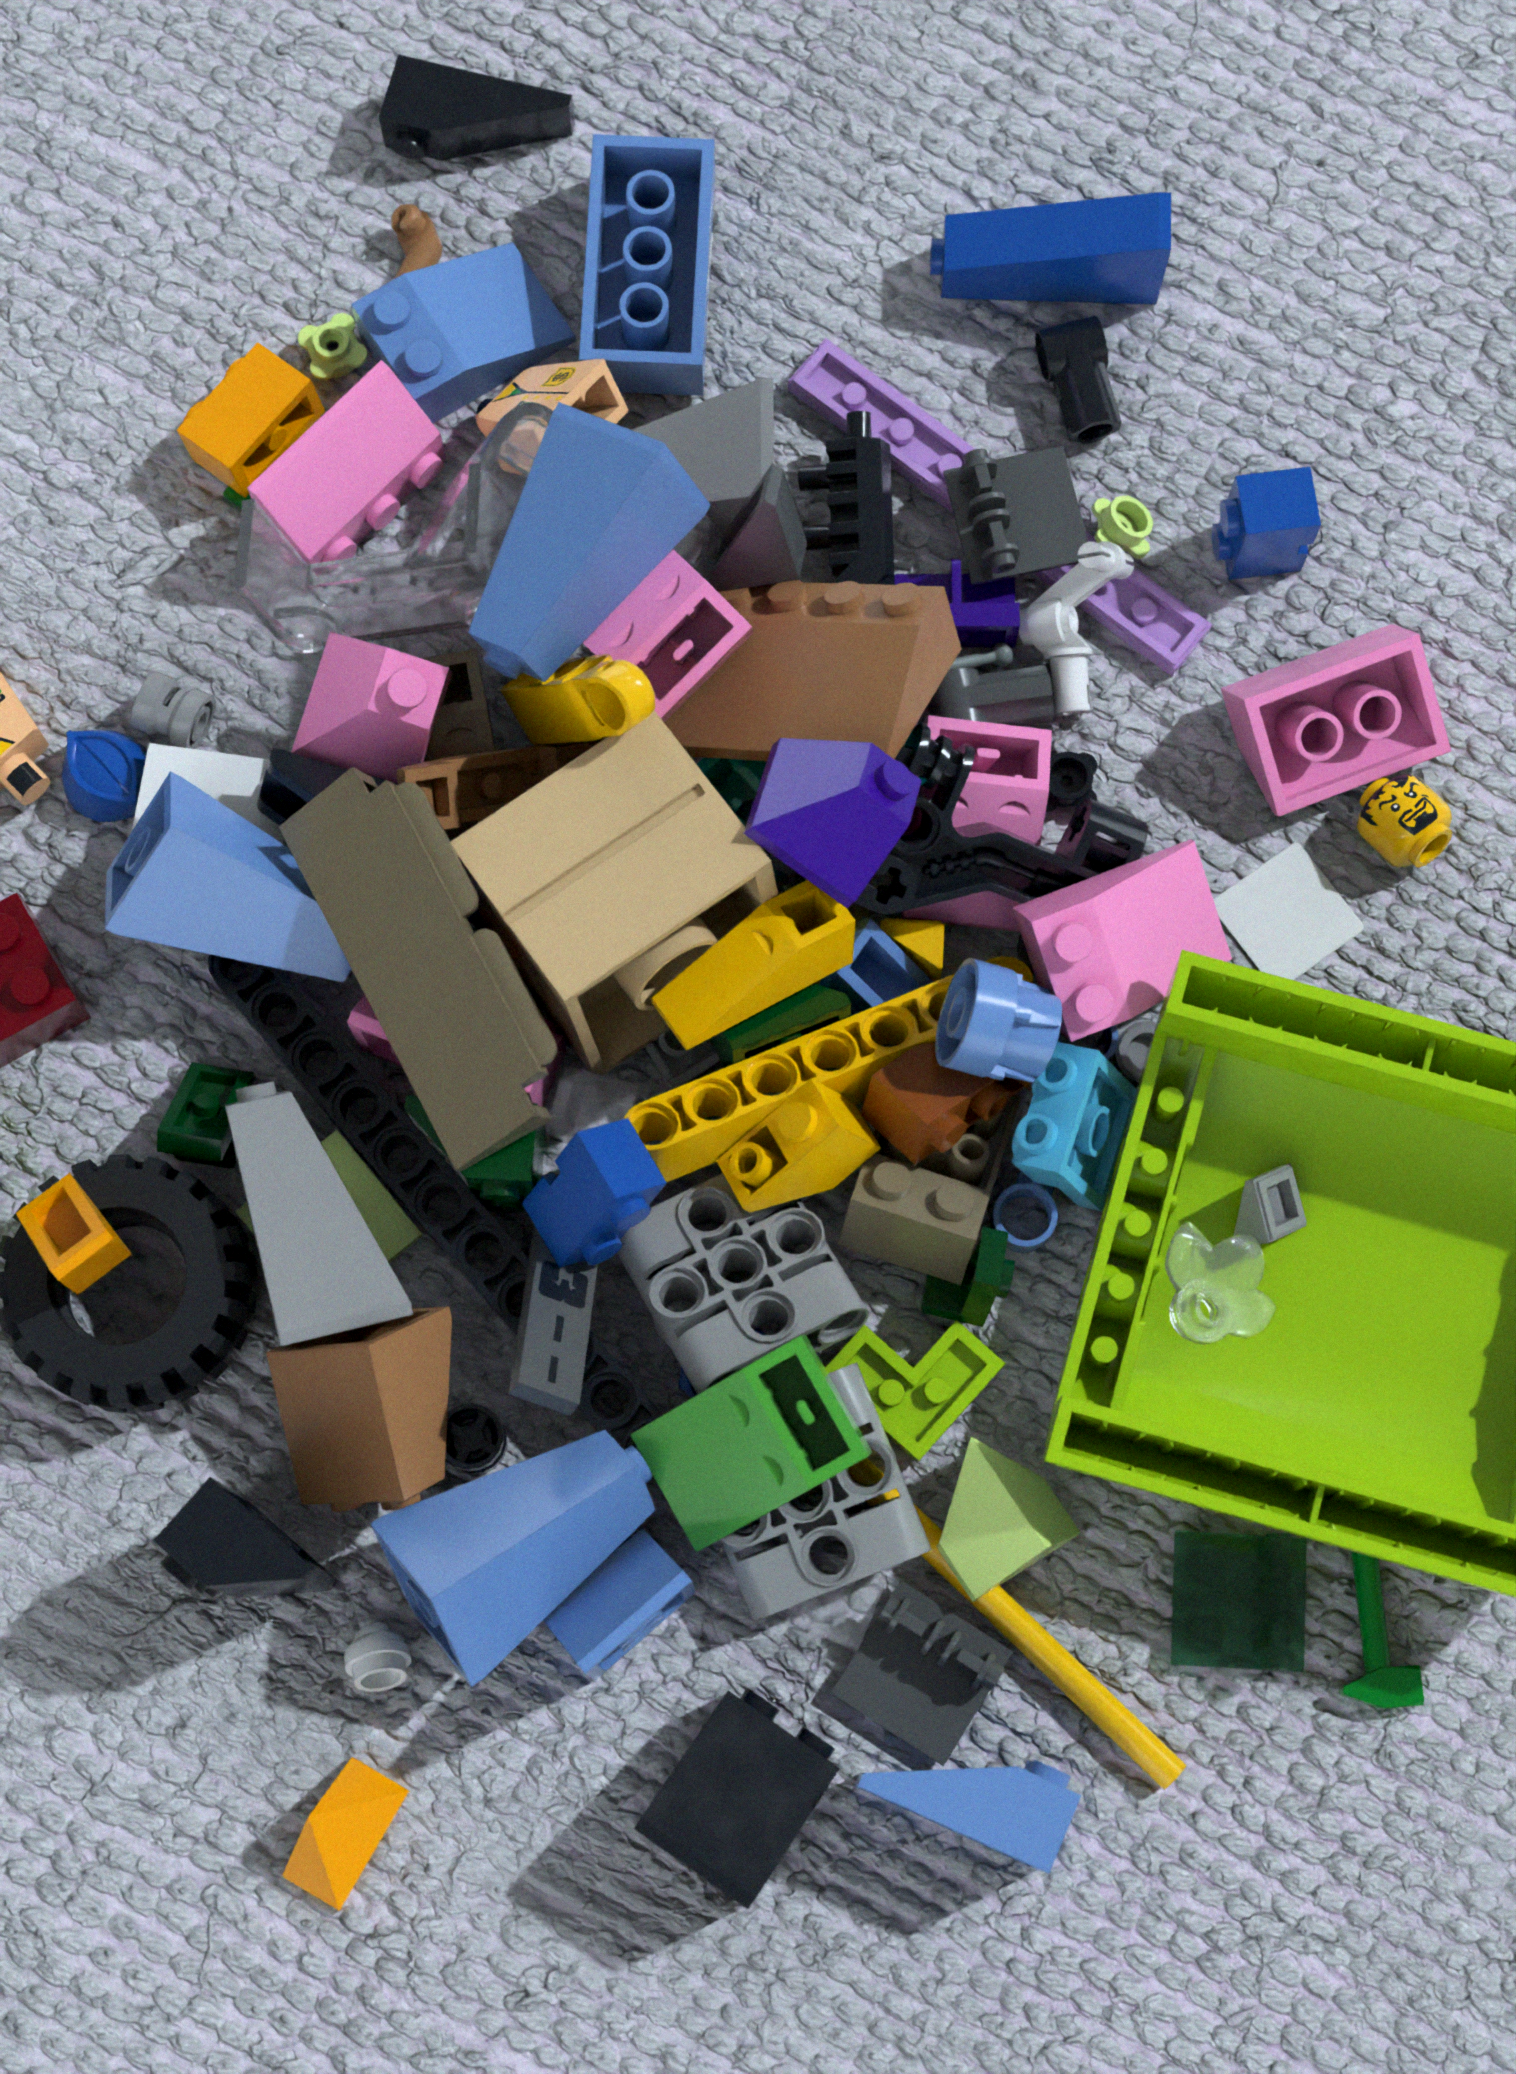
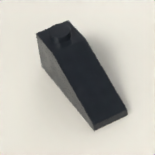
[379,54,575,161]

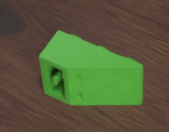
[630,1334,872,1553]

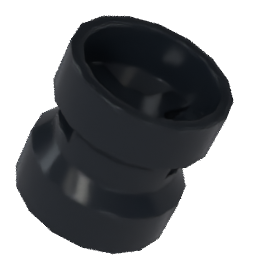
[445,1403,508,1475]

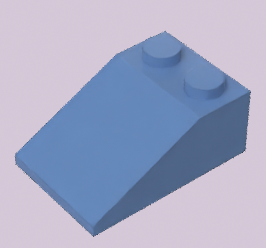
[351,242,576,424]
[543,1528,696,1681]
[854,1759,1082,1874]

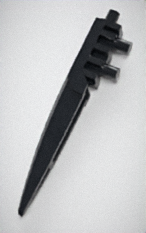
[798,411,895,585]

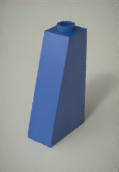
[930,192,1171,305]

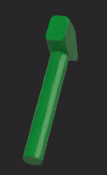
[1338,1551,1424,1709]

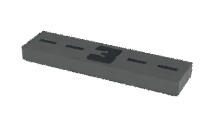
[509,1171,598,1416]

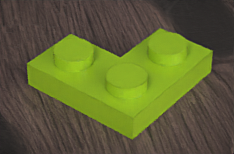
[825,1320,1005,1463]

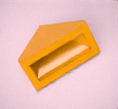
[282,1757,410,1911]

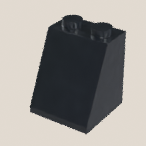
[634,1688,840,1910]

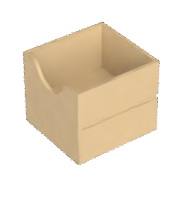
[451,710,778,1080]

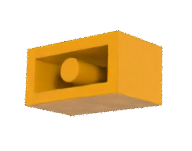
[176,342,325,498]

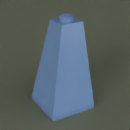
[468,402,711,682]
[104,771,352,982]
[370,1430,656,1687]

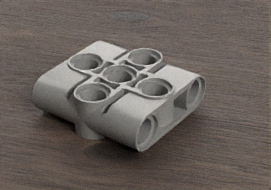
[617,1173,869,1395]
[720,1362,931,1621]

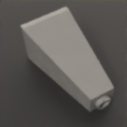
[632,378,774,543]
[225,1081,413,1346]

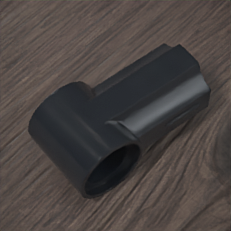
[1035,316,1122,445]

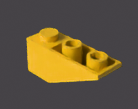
[652,880,856,1051]

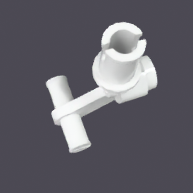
[1019,541,1134,717]

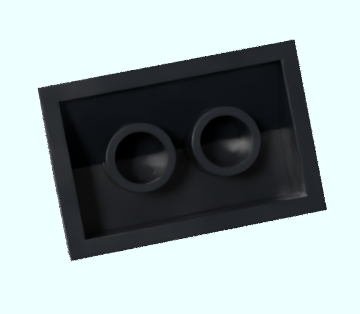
[153,1477,339,1598]

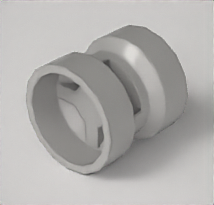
[130,671,216,749]

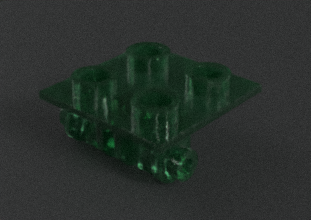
[1170,1531,1307,1673]

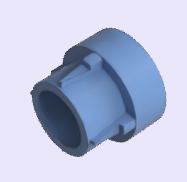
[935,958,1062,1083]

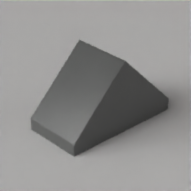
[705,463,807,592]

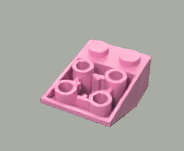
[582,549,753,723]
[901,715,1052,932]

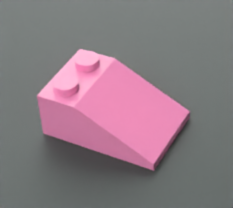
[1013,839,1232,1042]

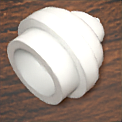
[344,1619,412,1692]

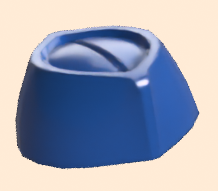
[61,730,147,822]

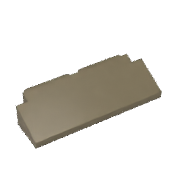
[278,766,557,1171]

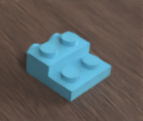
[1012,1042,1136,1212]

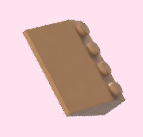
[665,580,962,761]

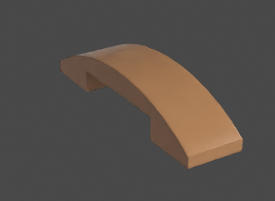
[396,740,603,830]

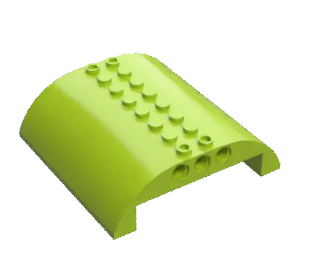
[1043,950,1516,1598]

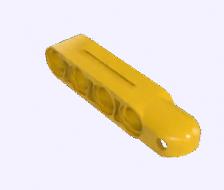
[500,654,655,745]

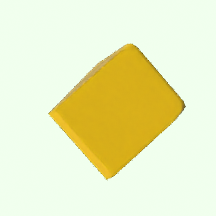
[880,918,945,982]

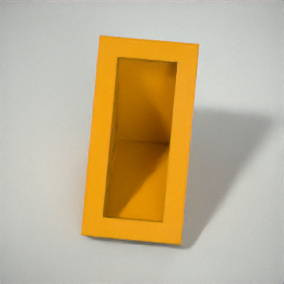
[16,1173,131,1295]

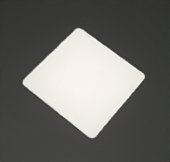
[1213,842,1364,980]

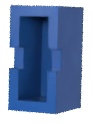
[1211,466,1321,581]
[522,1118,667,1268]

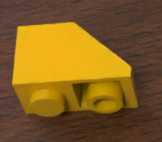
[716,1078,881,1213]

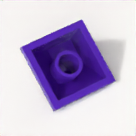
[743,738,922,908]

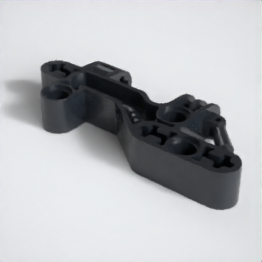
[735,724,1148,975]

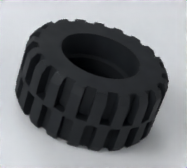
[0,1154,258,1413]

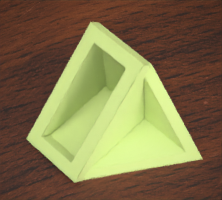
[936,1436,1081,1602]

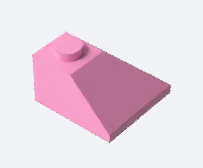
[291,632,452,783]

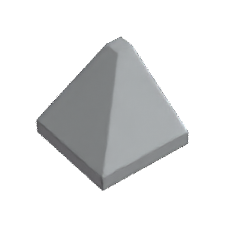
[1233,1163,1307,1247]

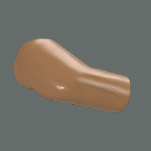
[391,204,443,280]

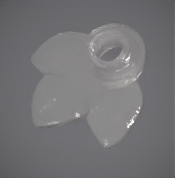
[1165,1222,1276,1345]

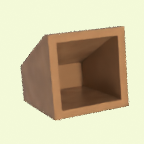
[266,1306,452,1512]

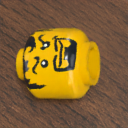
[1357,774,1453,868]

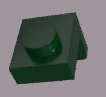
[921,1227,1015,1327]

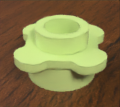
[298,313,368,380]
[1091,496,1153,559]

